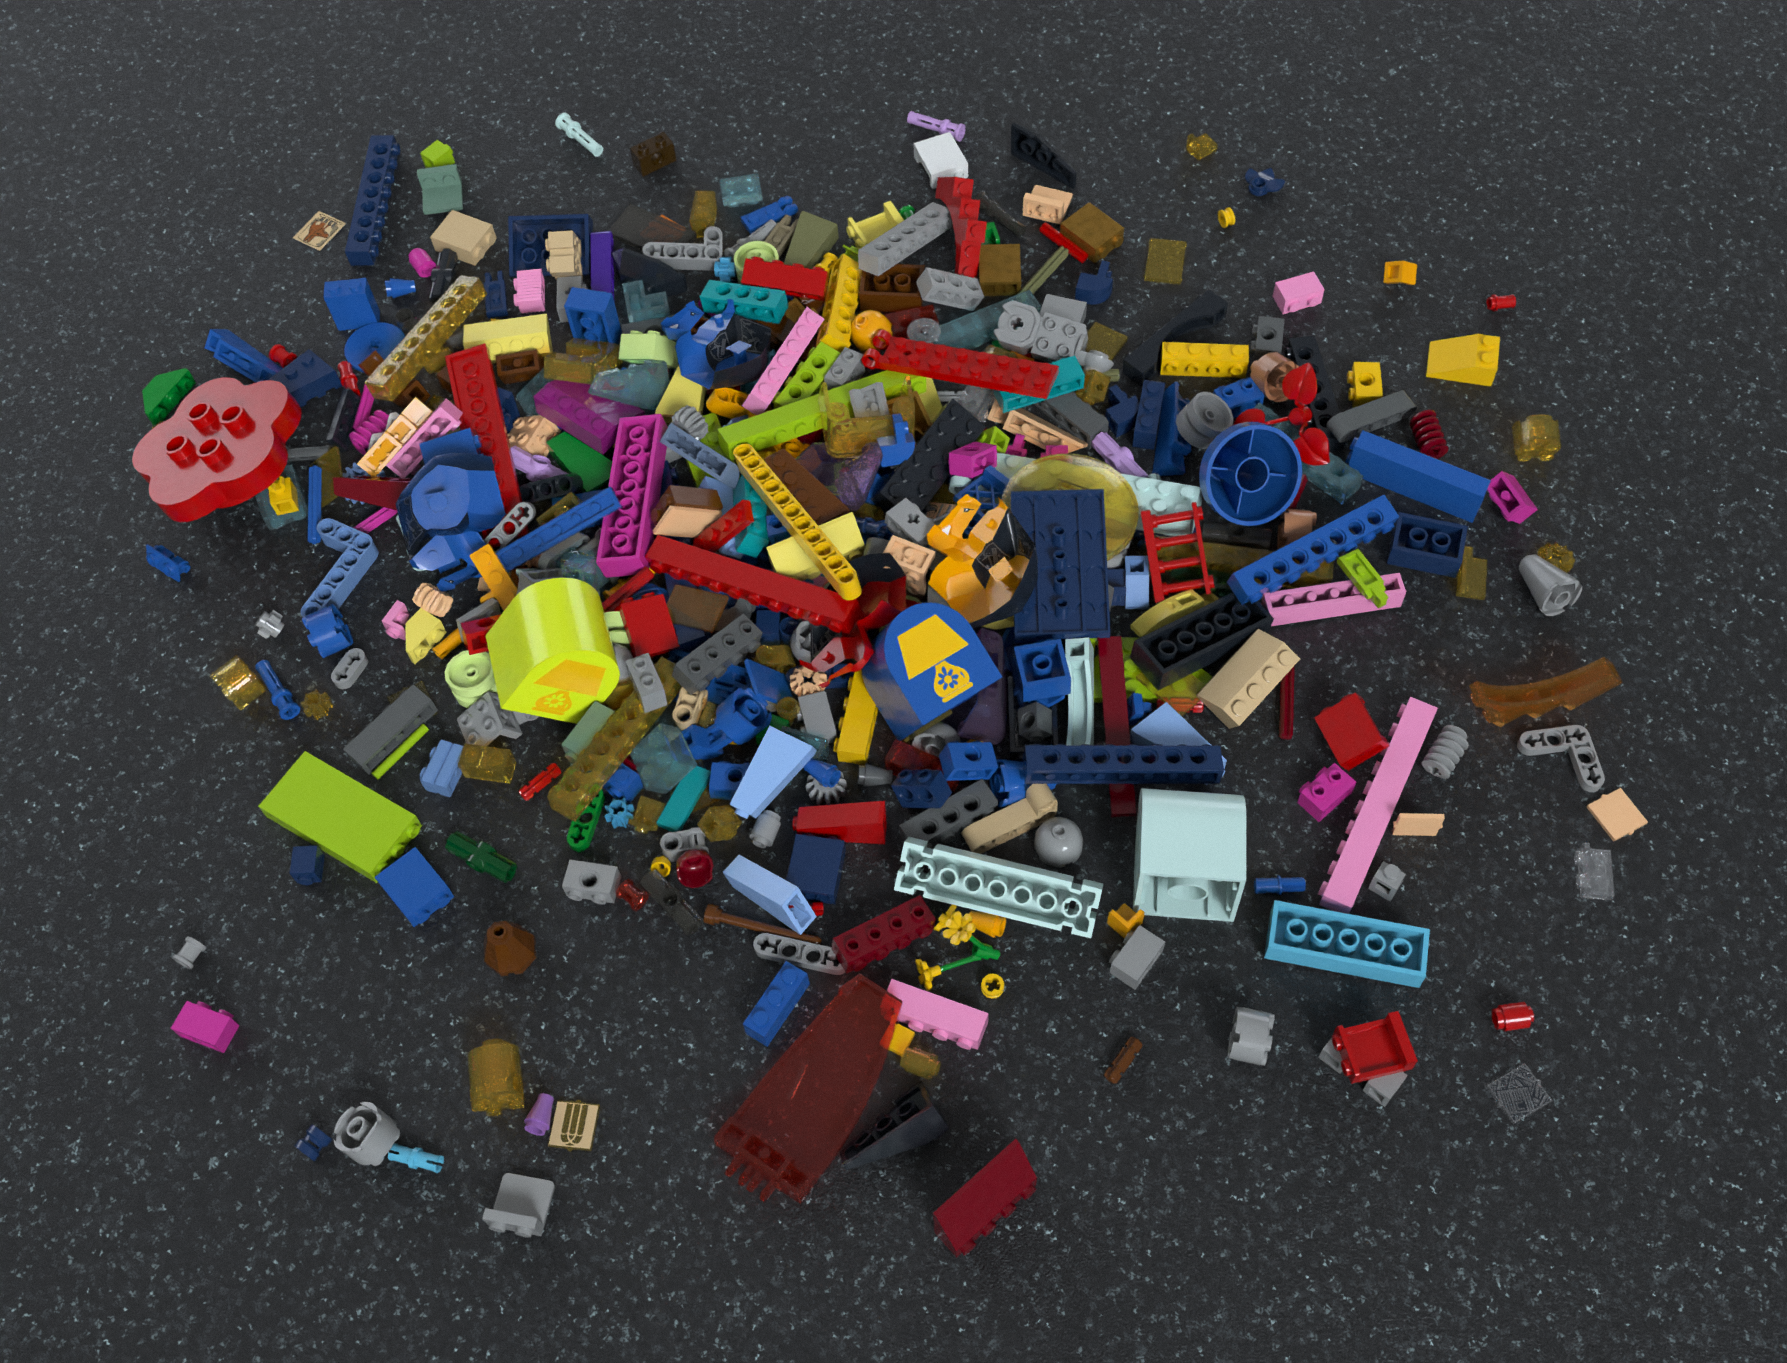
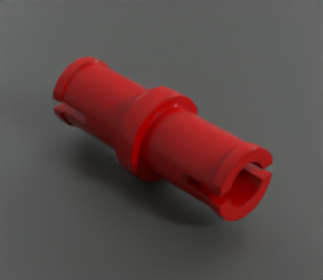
[338,361,360,396]

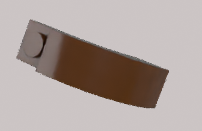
[358,350,431,409]

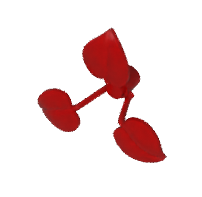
[1234,363,1330,466]

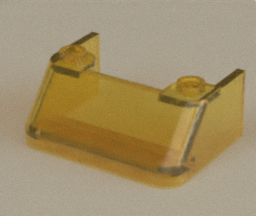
[818,376,915,458]

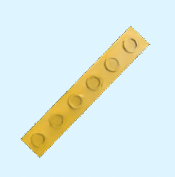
[816,253,862,353]

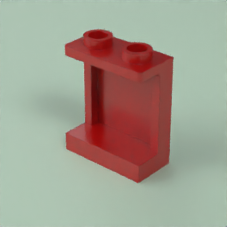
[614,592,680,658]
[1314,692,1390,771]
[1332,1011,1418,1084]

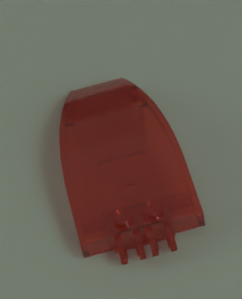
[714,974,903,1204]

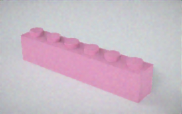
[742,307,824,415]
[1261,573,1406,626]

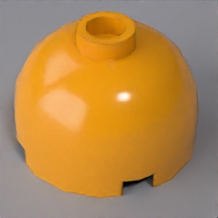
[850,310,893,353]

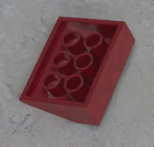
[933,1139,1037,1258]

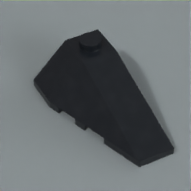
[1011,123,1077,189]

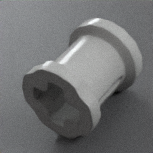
[172,936,206,969]

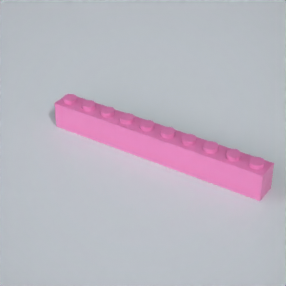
[1318,697,1438,914]

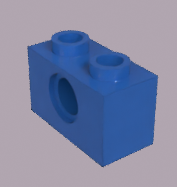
[939,741,998,781]
[709,761,750,800]

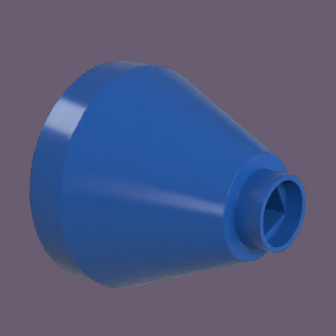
[1199,422,1302,526]

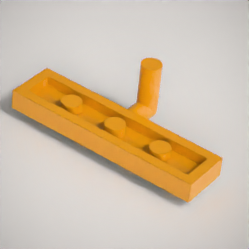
[469,543,518,611]

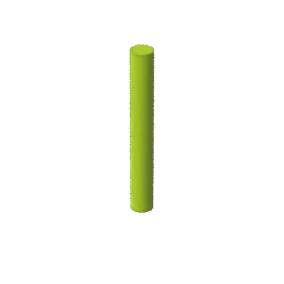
[371,724,429,780]

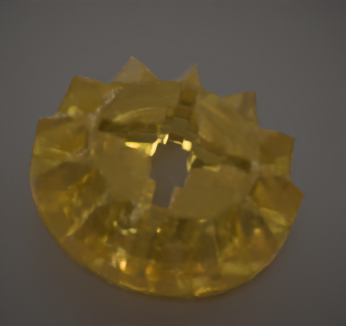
[1537,542,1575,573]

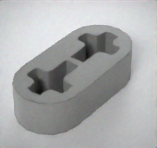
[331,648,368,689]

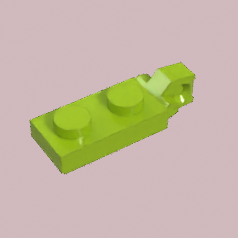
[1337,549,1389,608]

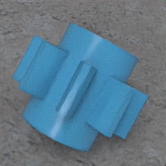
[714,257,736,282]
[604,798,635,829]

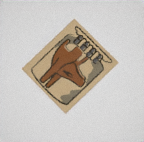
[293,211,346,251]

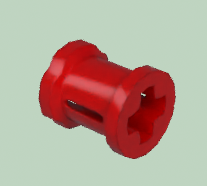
[269,344,297,368]

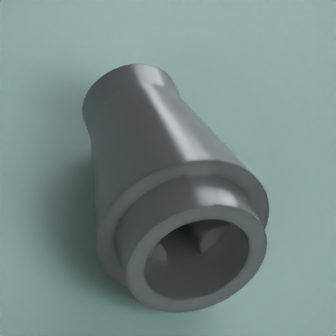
[857,763,893,787]

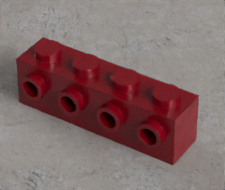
[832,895,936,974]

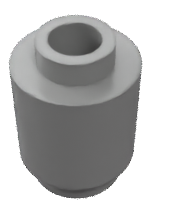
[750,810,781,848]

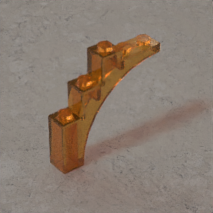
[1469,657,1623,727]

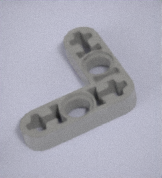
[1517,725,1605,792]

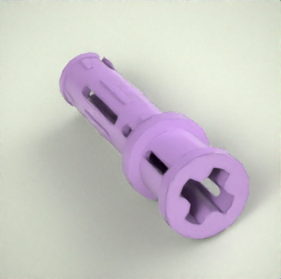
[907,111,965,142]

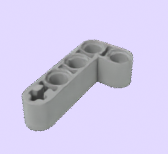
[642,226,722,271]

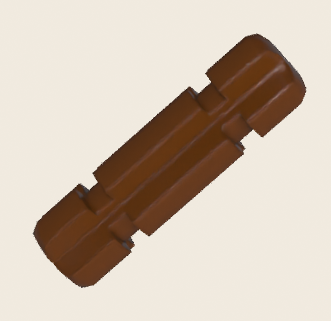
[1104,1037,1143,1084]

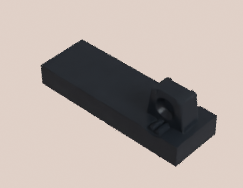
[326,388,361,453]

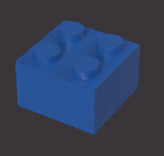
[1014,639,1071,702]

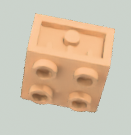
[1023,185,1073,225]
[507,415,562,457]
[883,535,935,596]

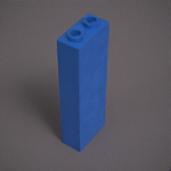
[1346,430,1491,523]

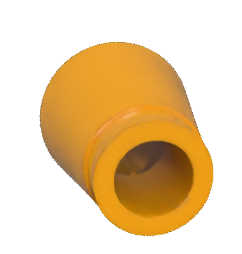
[969,911,1006,938]

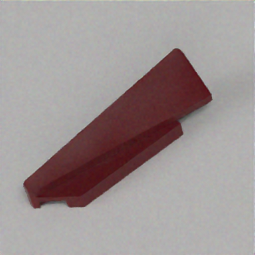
[333,475,412,510]

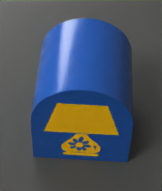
[862,603,1002,742]

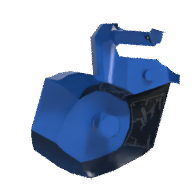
[661,299,771,389]
[395,453,506,592]

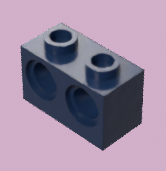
[891,769,952,808]

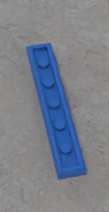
[496,487,622,573]

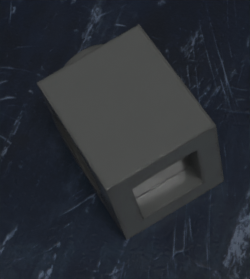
[1018,702,1053,743]

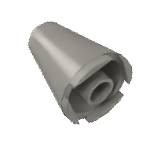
[1519,554,1582,616]

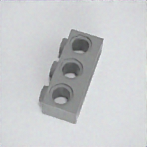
[916,267,984,311]

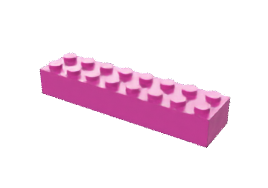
[596,414,668,578]

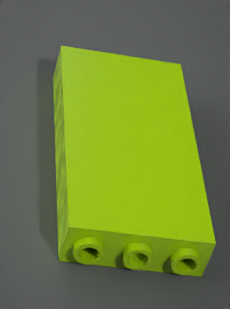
[258,751,422,883]

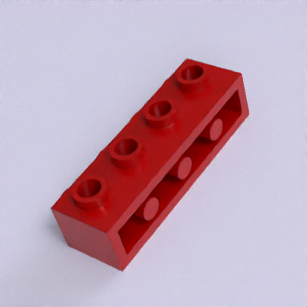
[741,257,829,301]

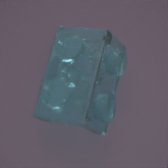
[719,174,763,207]

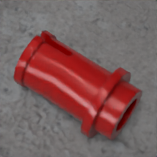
[1486,294,1516,311]

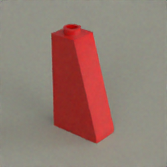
[793,801,887,844]

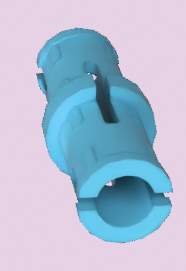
[388,1143,444,1173]

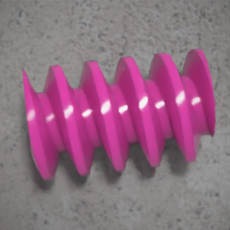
[349,410,389,455]

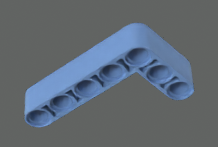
[301,518,379,617]

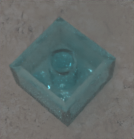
[629,723,697,794]

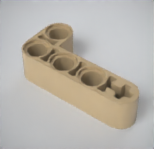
[961,784,1058,854]

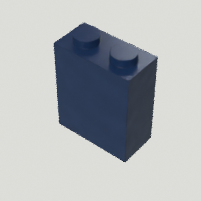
[786,833,846,904]

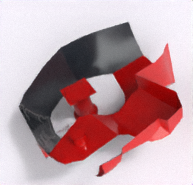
[799,553,906,688]

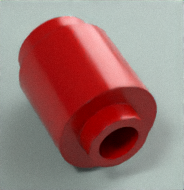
[1491,1002,1534,1031]

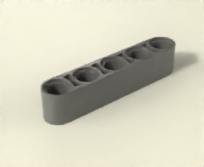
[1326,390,1417,443]

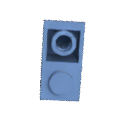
[1124,556,1149,609]

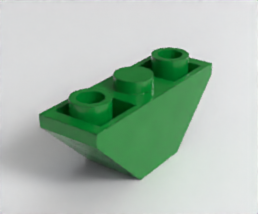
[142,368,196,427]

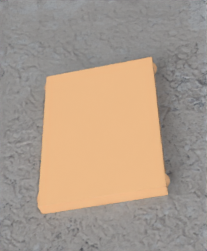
[653,506,722,538]

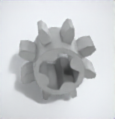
[255,610,285,639]

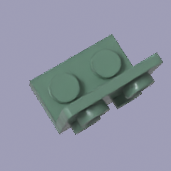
[417,164,463,215]

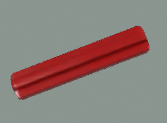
[1039,222,1088,263]
[602,567,654,612]

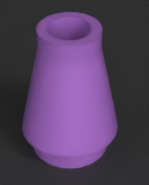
[524,1093,554,1136]

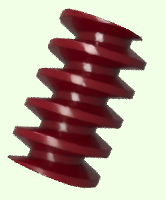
[1410,410,1449,459]

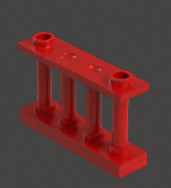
[1141,502,1215,603]

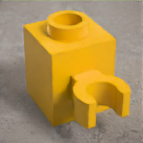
[268,476,299,516]

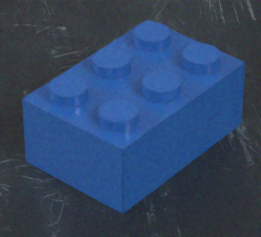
[564,287,622,354]

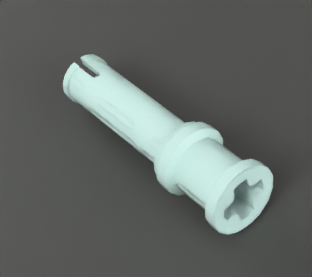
[555,113,603,157]

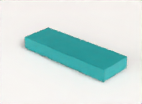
[656,763,711,832]

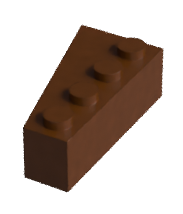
[764,448,849,526]

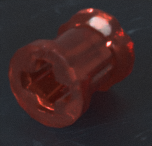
[616,879,649,911]

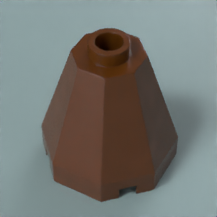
[484,921,536,977]

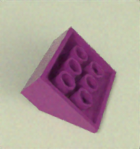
[534,370,645,455]

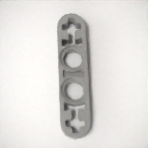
[484,502,536,553]
[753,933,845,975]

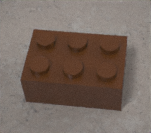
[859,264,925,313]

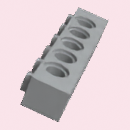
[858,202,953,276]

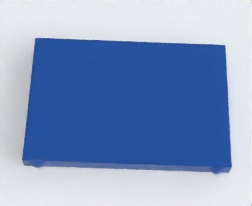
[744,659,796,710]

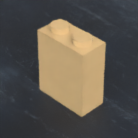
[430,210,497,266]

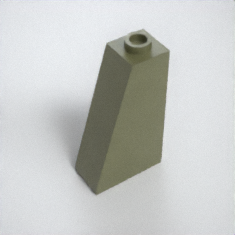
[784,211,839,269]

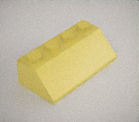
[463,314,553,364]
[766,512,865,581]

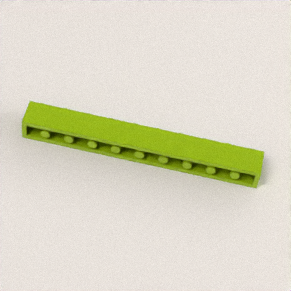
[717,370,927,461]

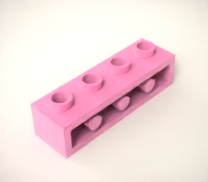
[386,398,463,478]

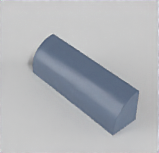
[660,423,739,489]

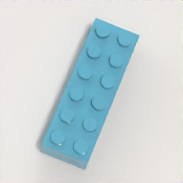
[1264,900,1430,988]

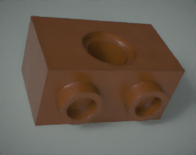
[496,349,546,384]

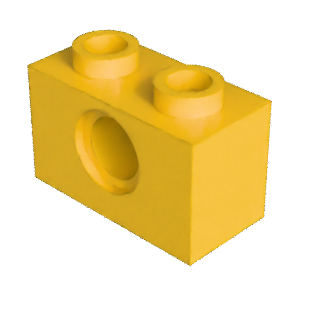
[1347,362,1383,408]

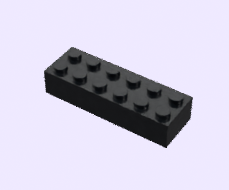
[871,398,986,513]
[1130,592,1274,690]

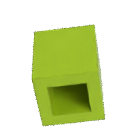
[420,140,455,168]

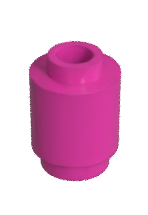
[409,248,436,277]

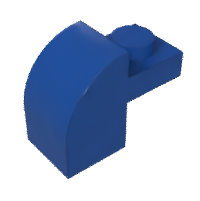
[877,413,915,467]
[676,723,733,760]

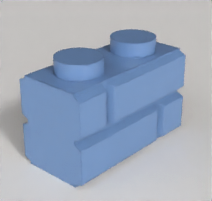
[420,740,470,797]

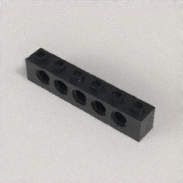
[1285,335,1346,452]

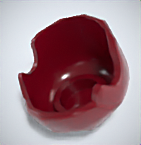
[676,849,714,888]

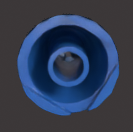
[989,759,1056,807]

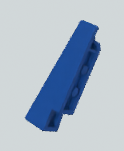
[205,329,283,382]
[1152,381,1191,476]

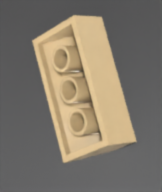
[1196,629,1300,729]

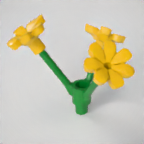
[915,904,1000,991]

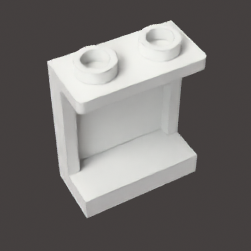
[914,132,968,189]

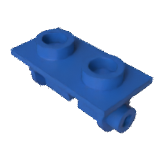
[146,544,190,582]

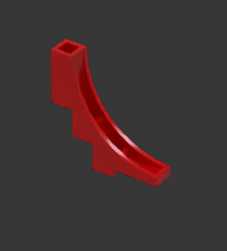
[935,177,987,279]

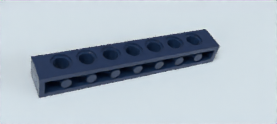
[345,135,400,266]
[1022,744,1224,784]

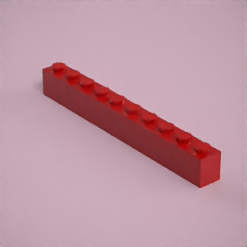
[645,535,861,634]

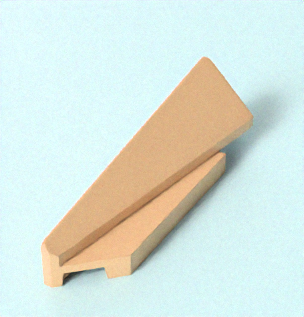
[987,399,1088,453]

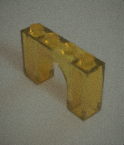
[544,338,623,385]

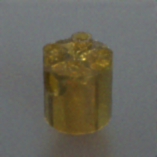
[467,1039,524,1116]

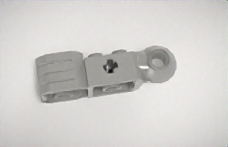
[994,301,1114,377]

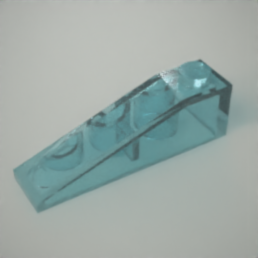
[588,359,669,410]

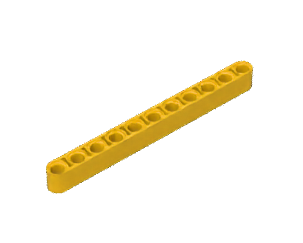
[733,444,862,600]

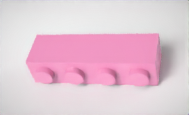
[880,979,988,1050]

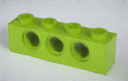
[772,342,841,409]

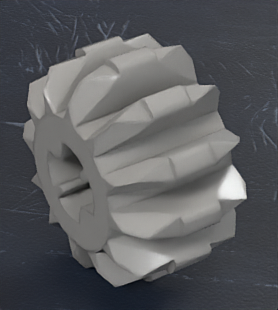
[672,405,708,441]
[806,771,847,806]

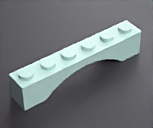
[1065,638,1094,763]

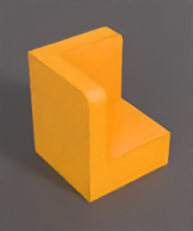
[1383,261,1417,285]
[1107,903,1145,939]

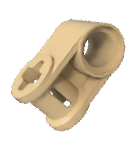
[672,687,708,731]

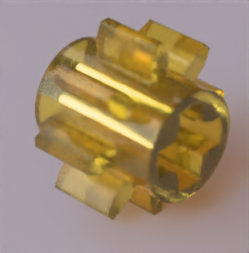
[301,689,333,720]

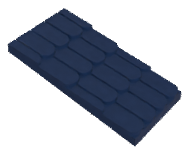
[1010,489,1110,640]

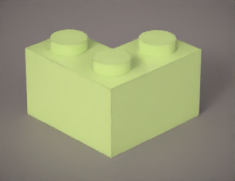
[619,331,678,368]

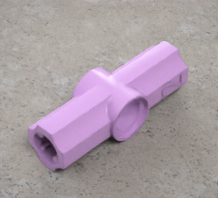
[1091,432,1148,478]
[511,446,570,487]

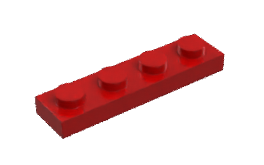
[693,499,754,553]

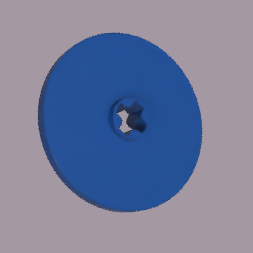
[344,322,407,373]

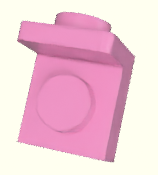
[382,600,410,641]

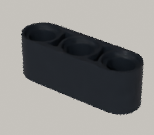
[519,474,583,504]

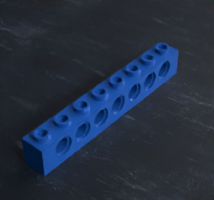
[1227,495,1399,605]

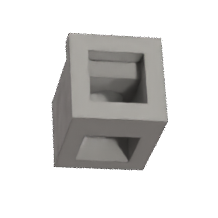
[1368,861,1406,902]

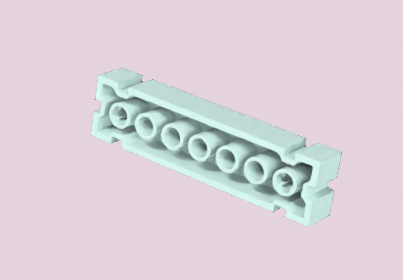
[894,837,1103,938]

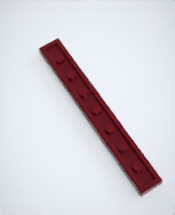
[1097,636,1136,817]

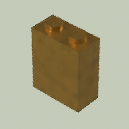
[1060,202,1124,264]
[979,244,1021,296]

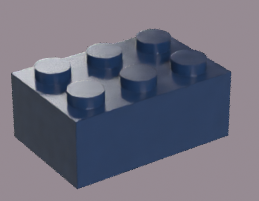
[1387,512,1468,578]

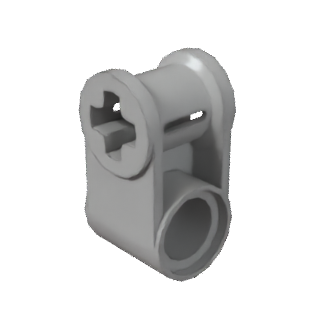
[660,827,709,862]

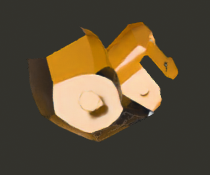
[927,494,1038,629]

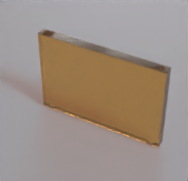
[667,584,729,633]

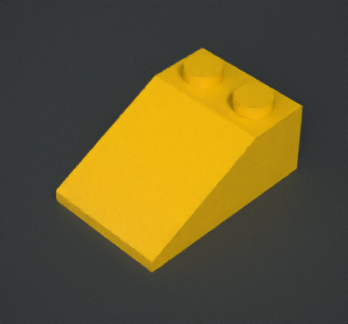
[1426,334,1500,386]

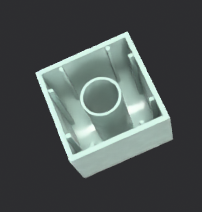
[1133,788,1246,922]

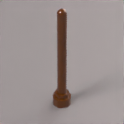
[703,903,822,945]

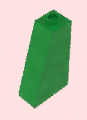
[546,431,612,493]

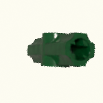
[445,831,518,883]

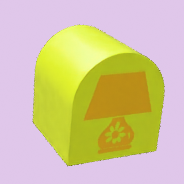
[486,578,620,724]

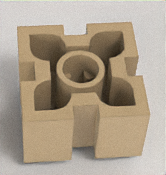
[545,231,583,280]

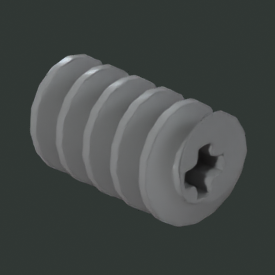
[1421,725,1469,779]

